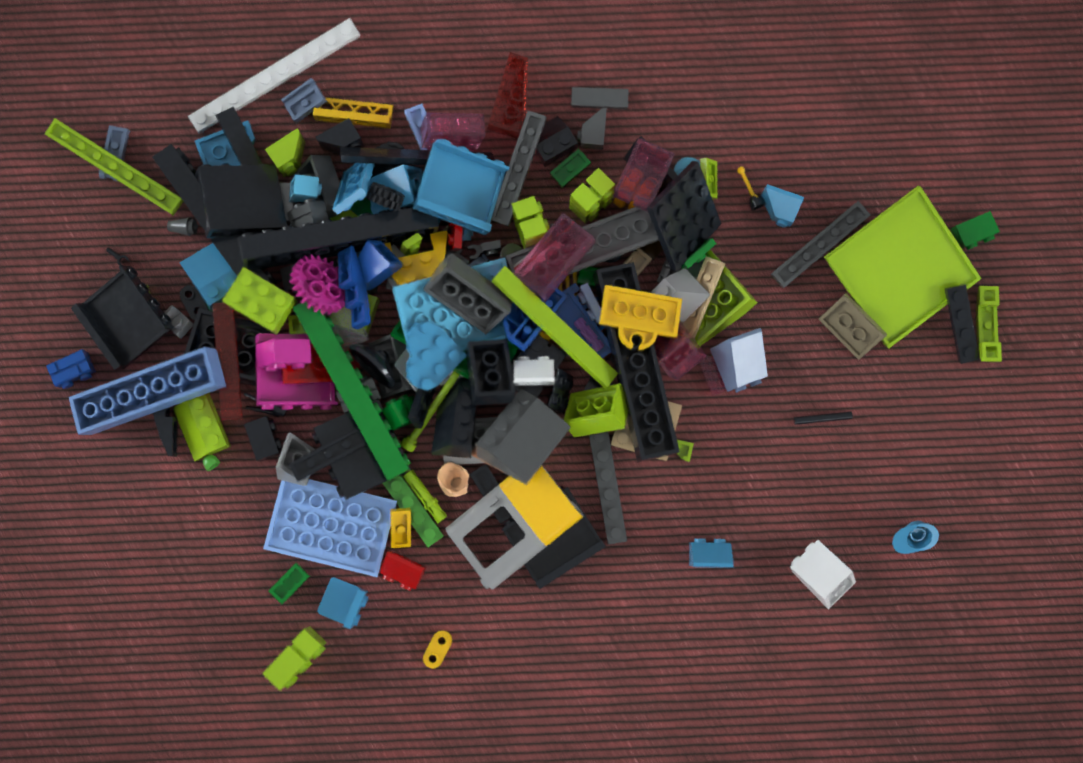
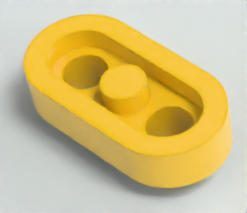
[423,630,452,668]

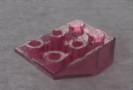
[654,320,707,381]

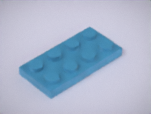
[333,163,375,214]

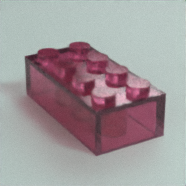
[513,213,595,302]

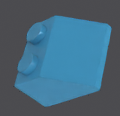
[689,539,733,567]

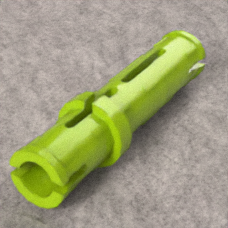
[403,470,448,524]

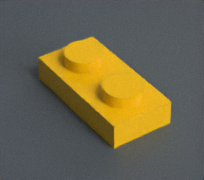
[390,508,411,548]

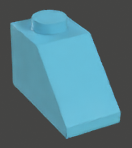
[289,174,322,203]

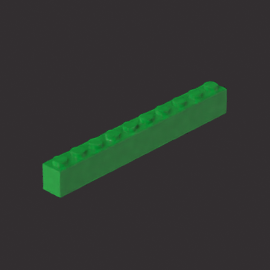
[292,302,411,481]

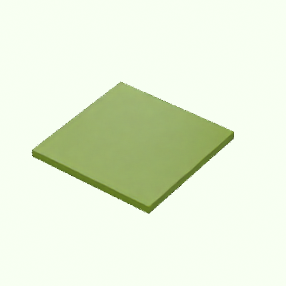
[824,186,982,349]

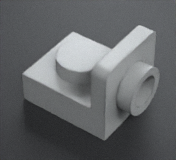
[164,305,194,339]

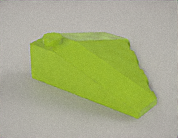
[691,249,758,350]

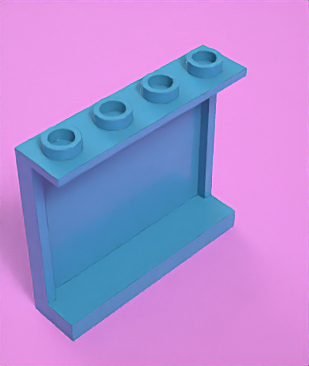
[412,139,510,235]

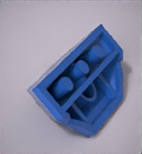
[502,285,567,351]

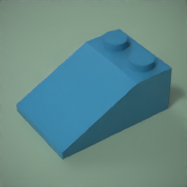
[179,243,237,311]

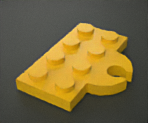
[599,285,682,351]

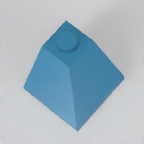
[761,184,804,227]

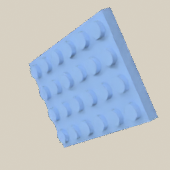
[263,479,397,577]

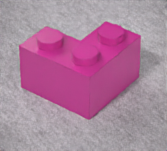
[256,339,311,371]

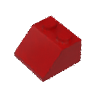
[380,551,427,591]

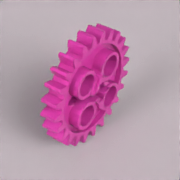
[290,255,345,315]

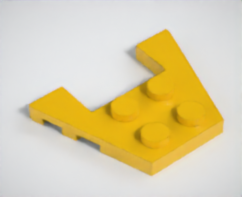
[384,230,448,285]

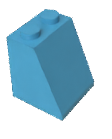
[367,164,423,214]

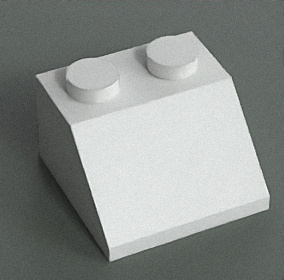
[514,356,554,386]

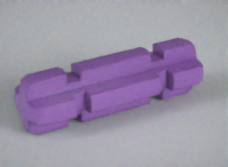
[574,317,604,352]

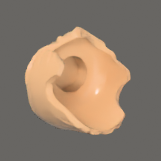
[437,462,469,497]

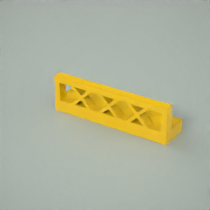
[313,98,393,129]

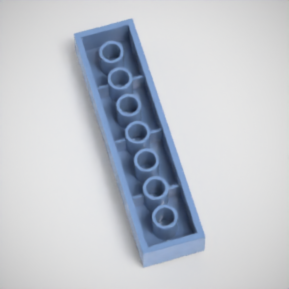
[68,347,227,435]

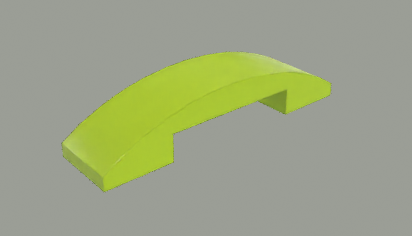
[976,286,1002,362]

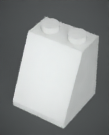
[790,540,856,609]

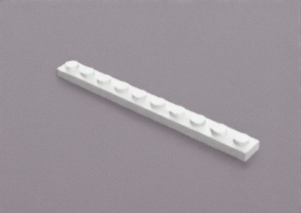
[188,18,360,134]

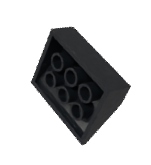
[184,308,273,386]

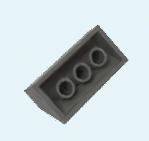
[423,253,513,334]

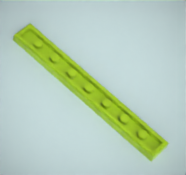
[44,118,183,216]
[491,266,618,389]

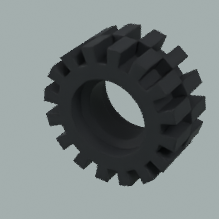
[366,182,405,211]

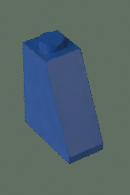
[358,240,403,290]

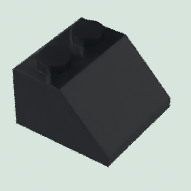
[535,116,578,167]
[316,118,365,155]

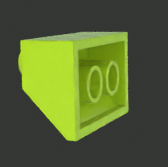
[564,383,628,438]
[173,393,231,462]

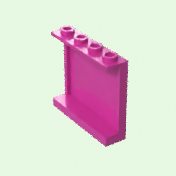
[255,333,338,410]

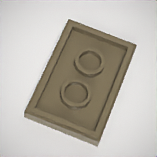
[819,293,887,360]

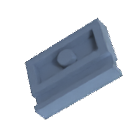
[281,78,327,123]
[578,283,601,324]

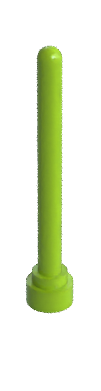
[400,371,460,452]

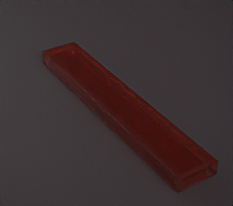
[213,303,243,421]

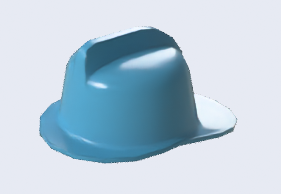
[892,521,939,554]

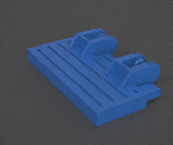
[555,283,611,358]

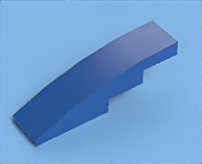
[338,246,371,330]

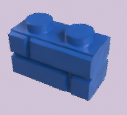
[46,349,96,389]

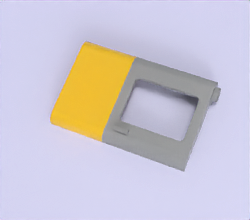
[445,465,584,590]

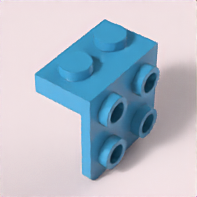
[317,577,369,629]

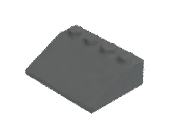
[476,389,570,485]

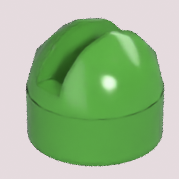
[203,455,220,471]

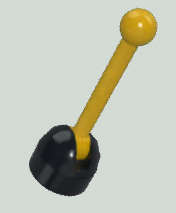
[737,167,766,211]

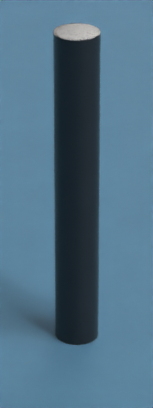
[793,411,853,425]

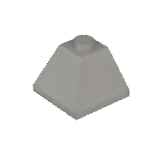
[651,269,710,322]

